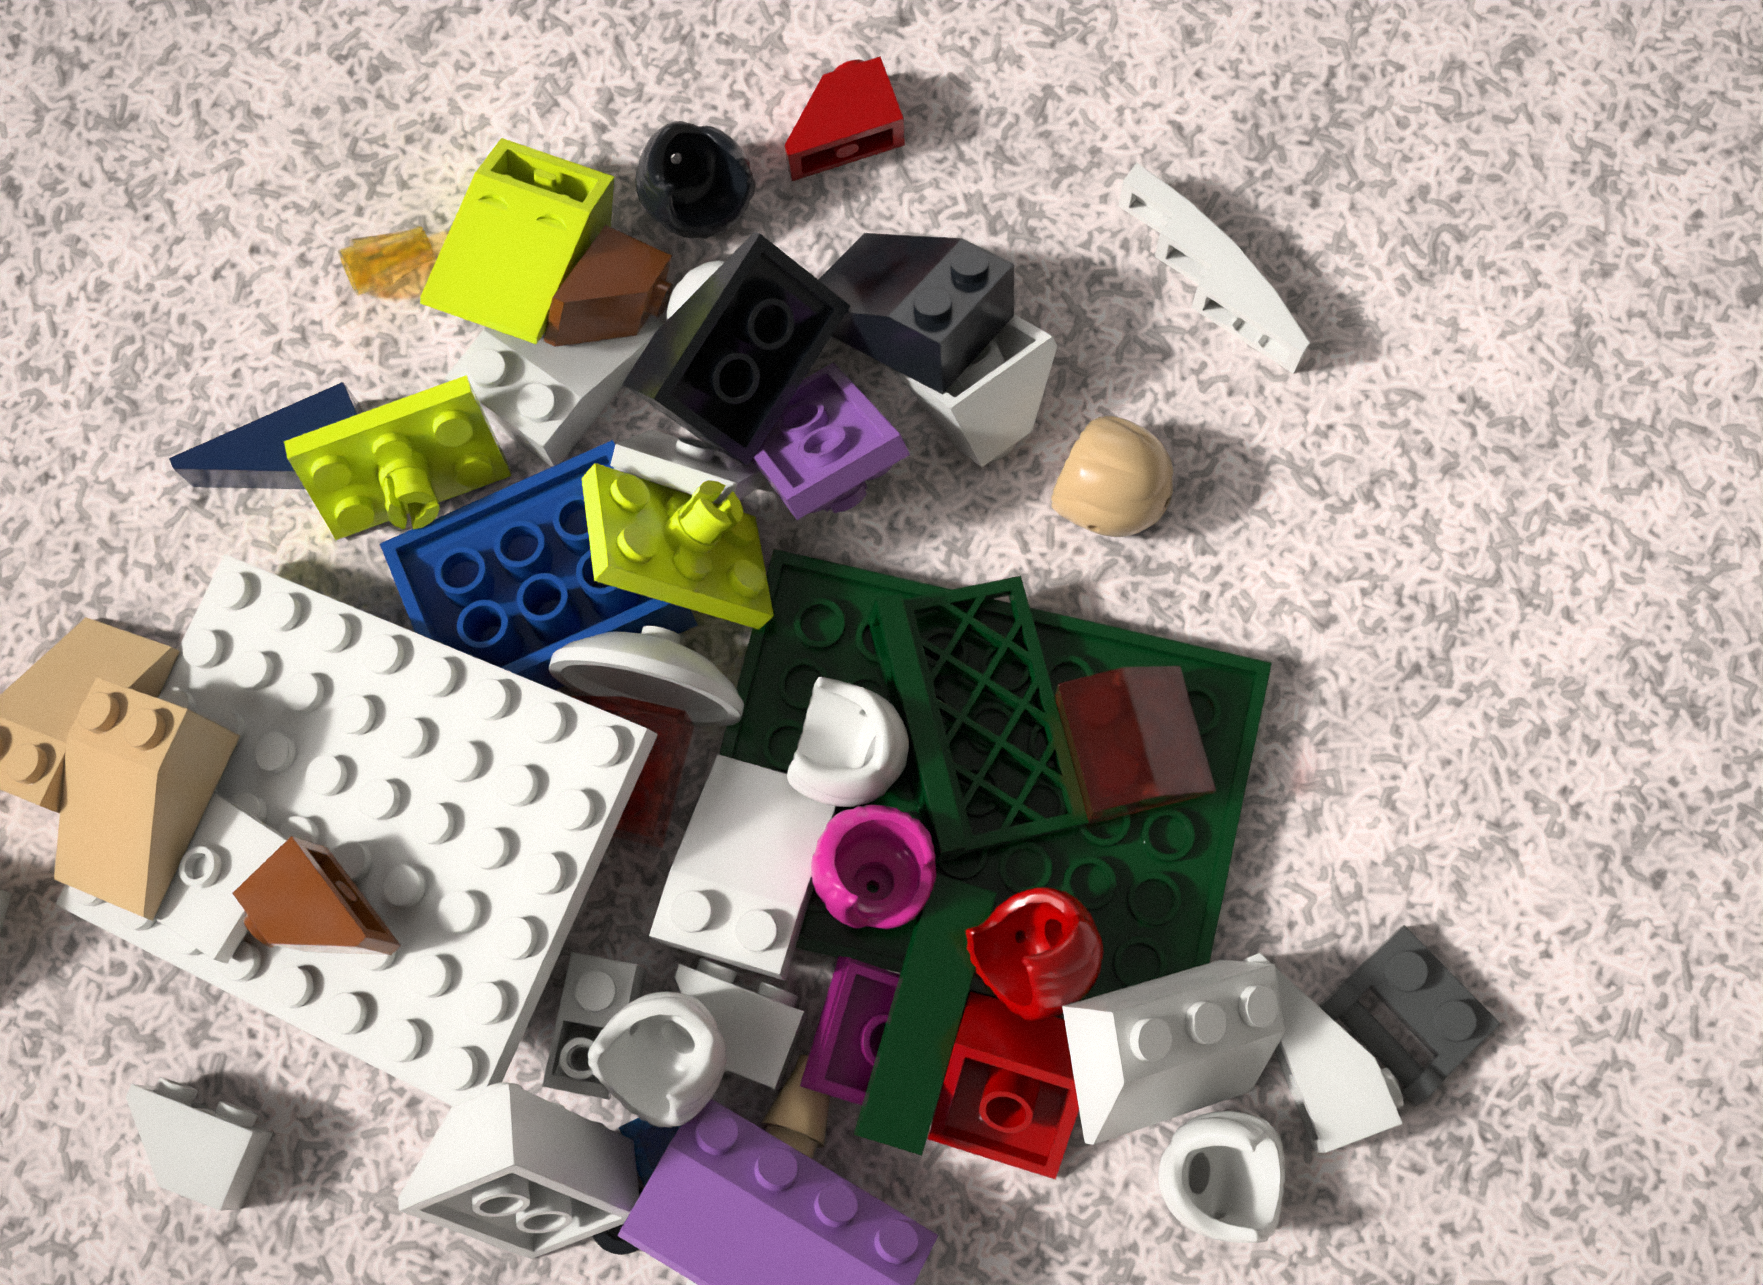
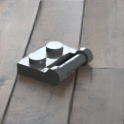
[1319,925,1501,1107]

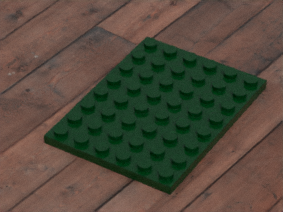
[719,549,1272,1015]

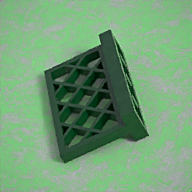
[867,576,1089,863]

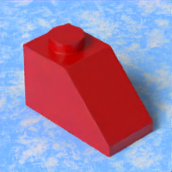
[784,56,905,182]

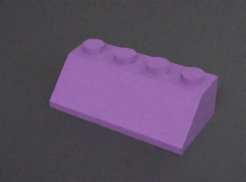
[618,1099,939,1285]

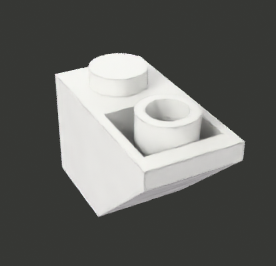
[542,952,647,1100]
[674,959,808,1090]
[126,1077,273,1211]

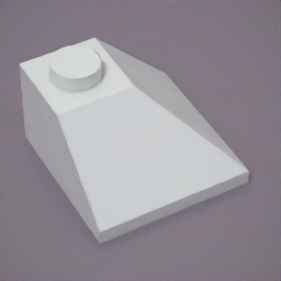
[898,314,1057,467]

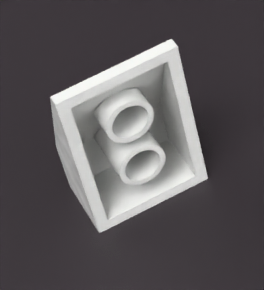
[445,315,664,467]
[649,754,838,981]

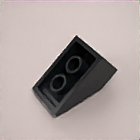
[622,232,851,465]
[818,233,1014,395]

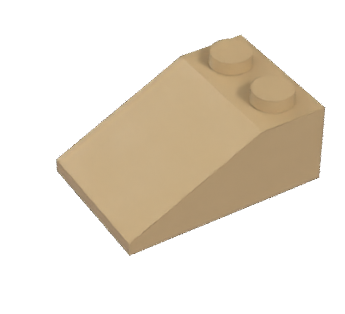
[0,617,180,814]
[54,677,240,921]

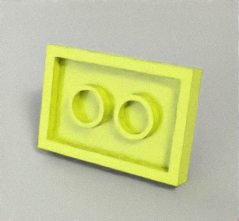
[284,375,511,540]
[581,463,774,630]

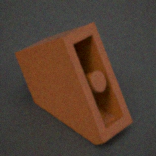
[544,225,674,347]
[232,836,401,955]

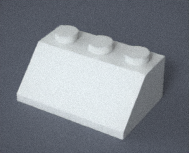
[1062,960,1285,1145]
[398,1082,639,1259]

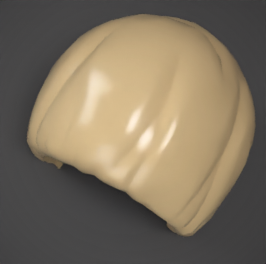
[1051,416,1174,537]

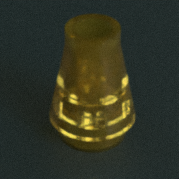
[338,226,435,296]

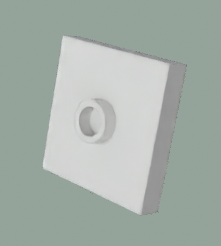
[610,429,764,504]
[154,790,288,964]

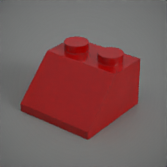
[928,991,1079,1180]

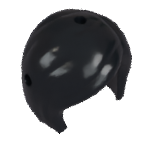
[635,121,756,239]

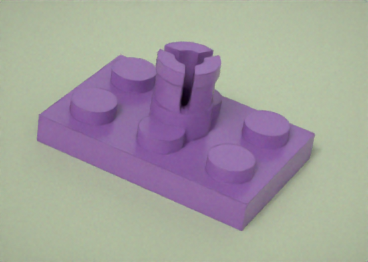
[751,362,910,520]

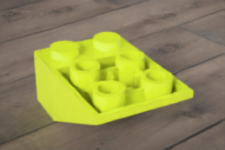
[420,138,615,345]

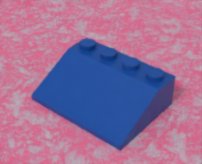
[380,440,698,690]

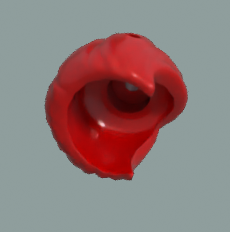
[966,887,1103,1022]

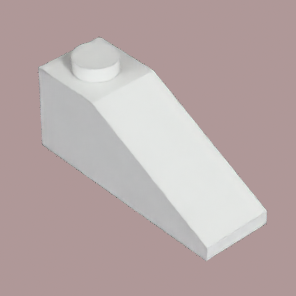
[1243,953,1404,1153]

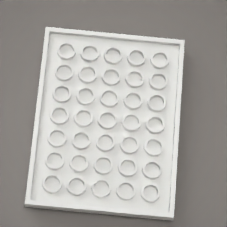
[55,554,658,1106]

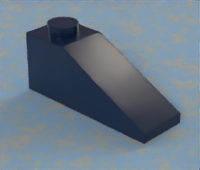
[169,382,363,489]

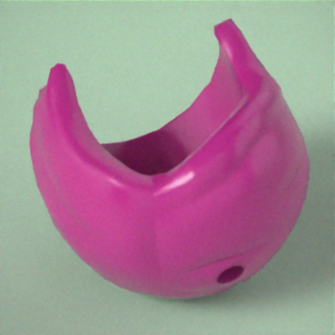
[811,805,936,929]

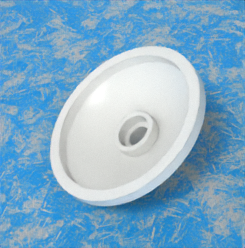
[549,626,744,726]

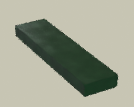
[854,874,997,1156]

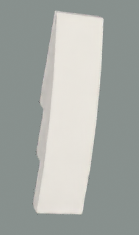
[1118,163,1310,374]

